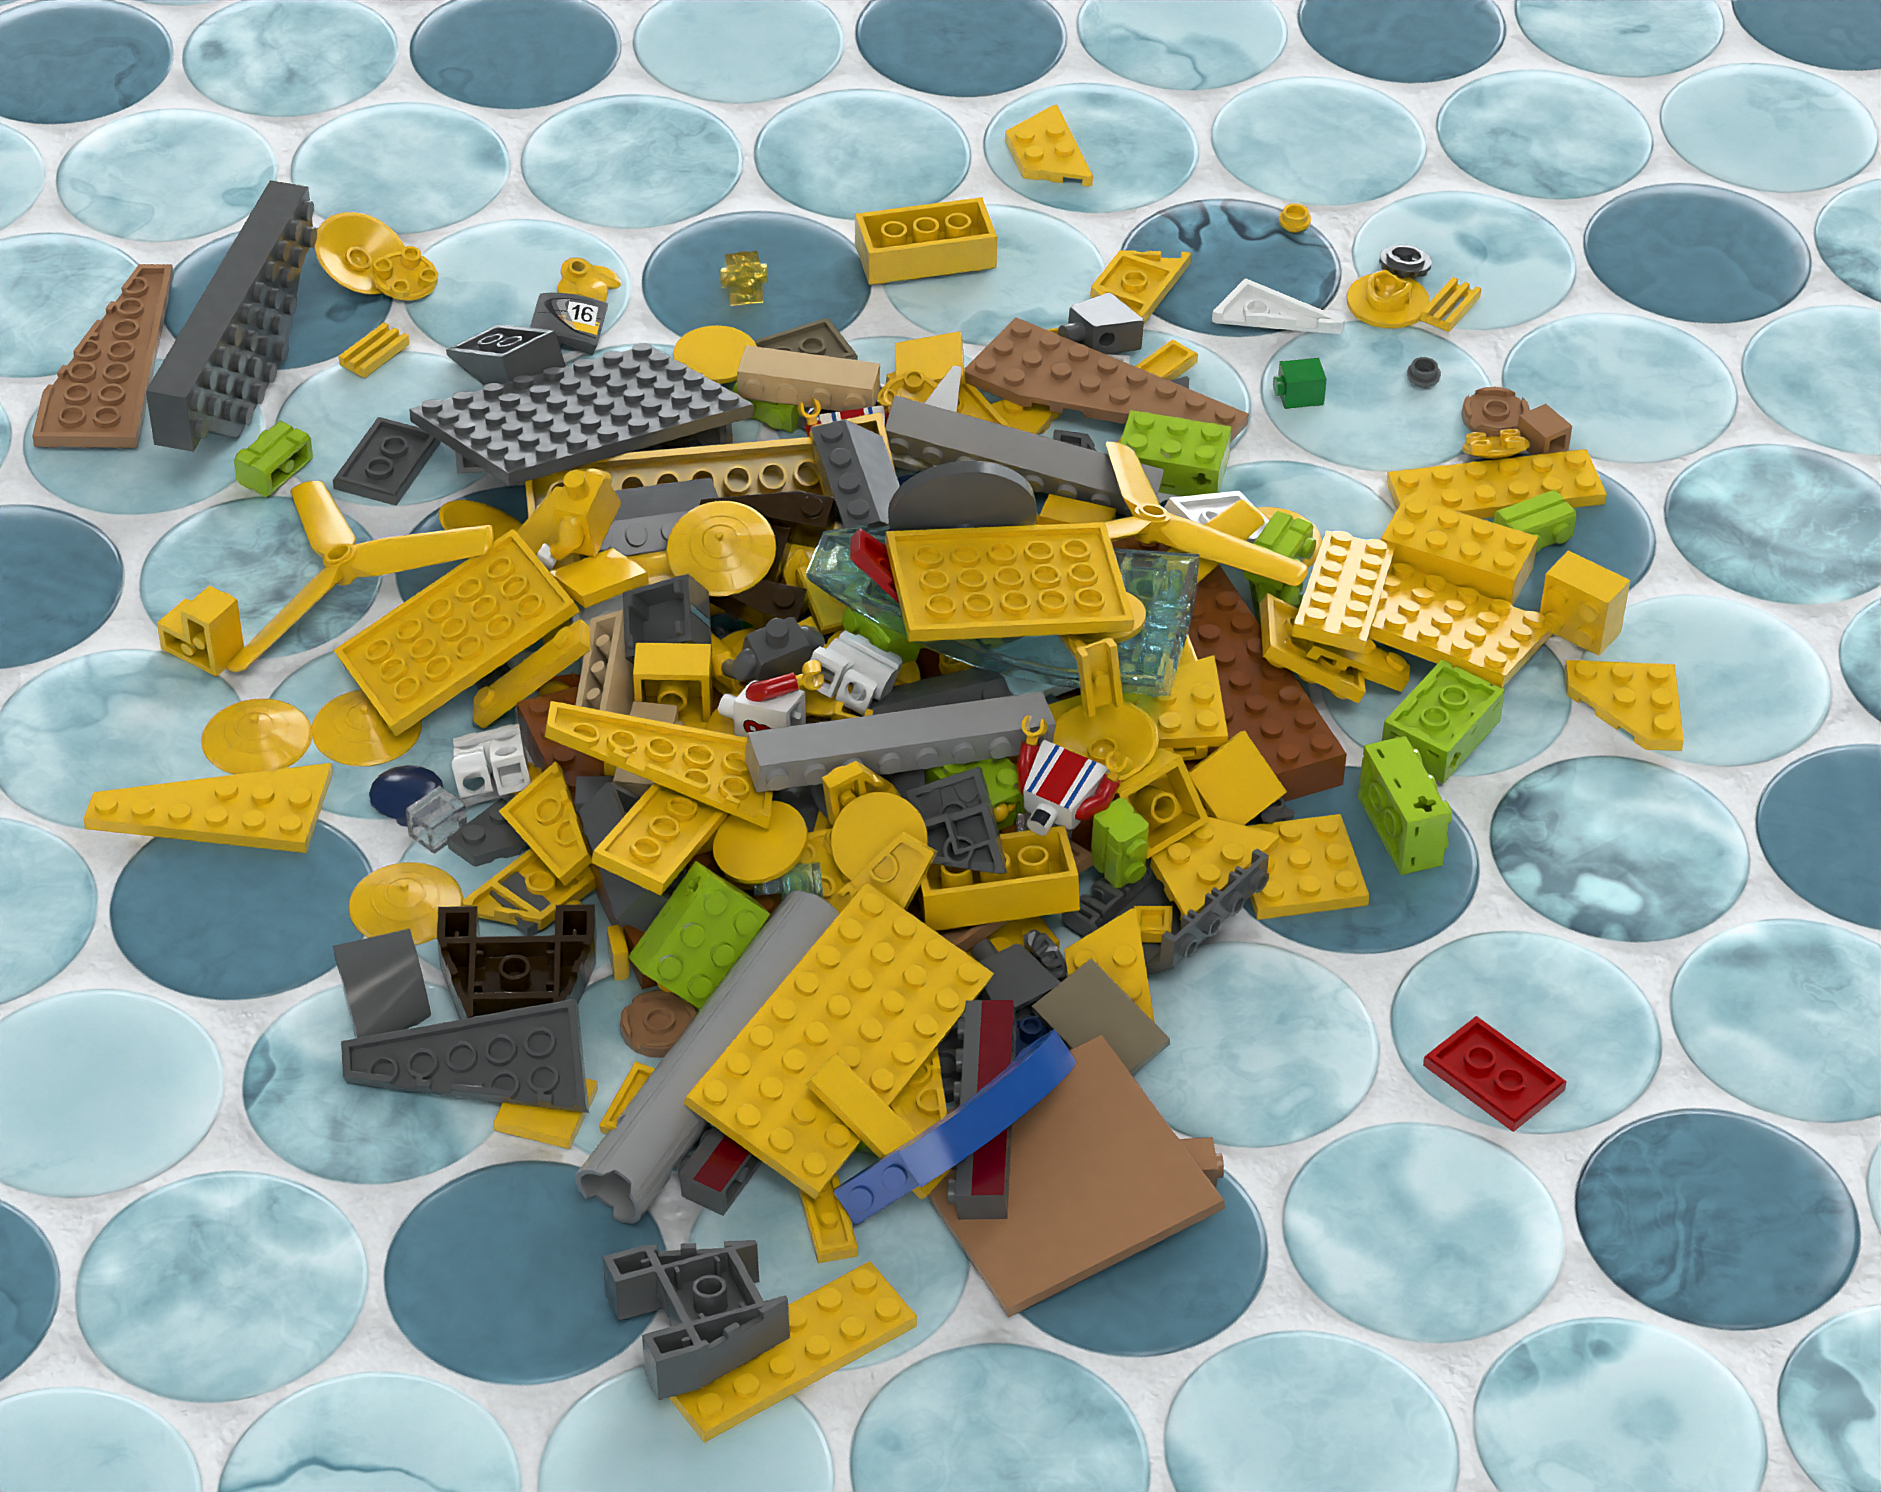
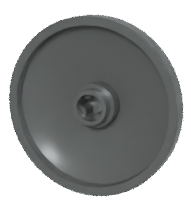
[888,461,1037,531]

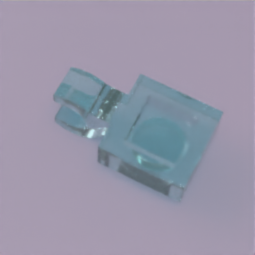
[753,862,823,899]

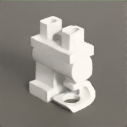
[810,630,903,716]
[452,724,531,799]

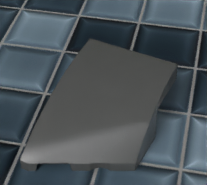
[906,767,1007,874]
[333,929,431,1038]

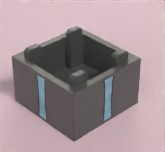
[623,574,712,665]

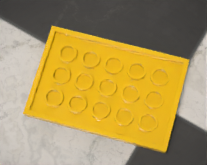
[885,522,1135,642]
[334,528,580,736]
[1368,563,1553,688]

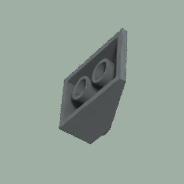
[446,324,566,385]

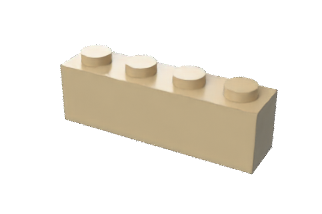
[737,345,880,411]
[575,609,634,716]

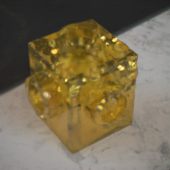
[719,251,768,306]

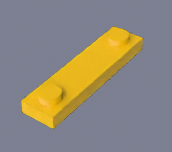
[473,619,590,729]

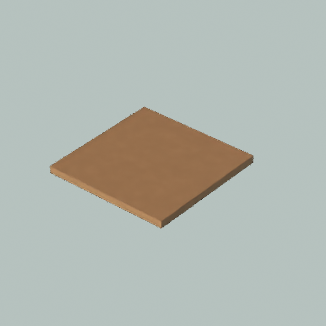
[927,1035,1225,1318]

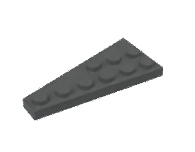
[341,999,589,1113]

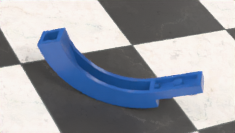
[833,1029,1077,1225]

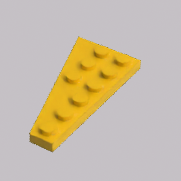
[1048,655,1228,749]
[544,701,773,829]
[83,763,333,853]

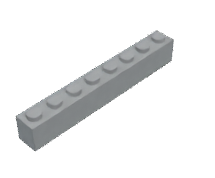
[885,395,1164,517]
[745,692,1056,792]

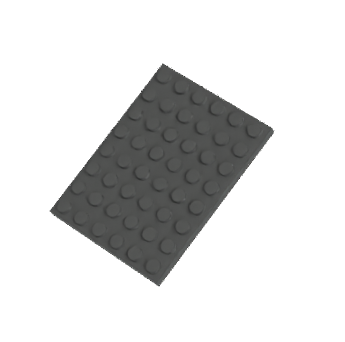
[409,343,754,486]

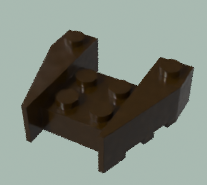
[700,491,836,631]
[437,904,597,1019]

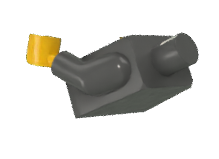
[711,616,825,685]

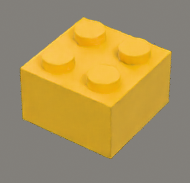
[1540,550,1630,656]
[633,643,713,723]
[1112,748,1209,859]

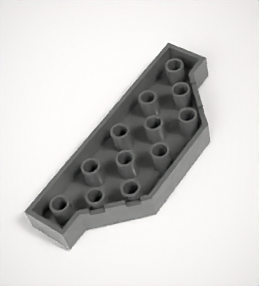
[146,180,317,452]

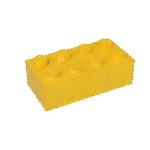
[855,197,997,285]
[1380,496,1538,606]
[916,825,1080,931]

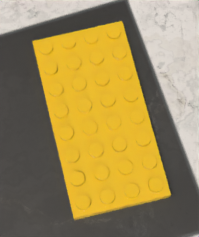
[683,882,994,1200]

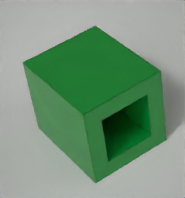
[1273,358,1327,409]

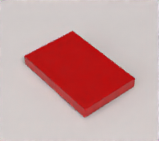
[1423,1016,1567,1132]

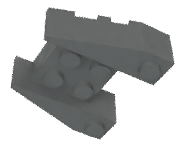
[602,1240,790,1401]

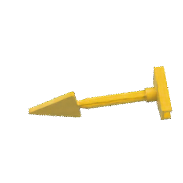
[1058,634,1124,718]

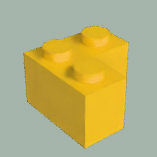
[157,585,244,677]

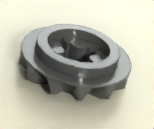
[1379,245,1432,279]
[1024,929,1067,983]

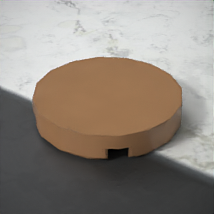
[1461,387,1530,437]
[620,990,698,1058]

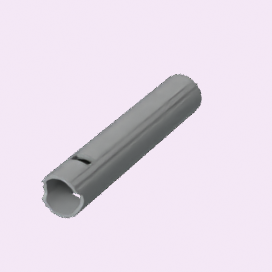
[575,891,839,1224]

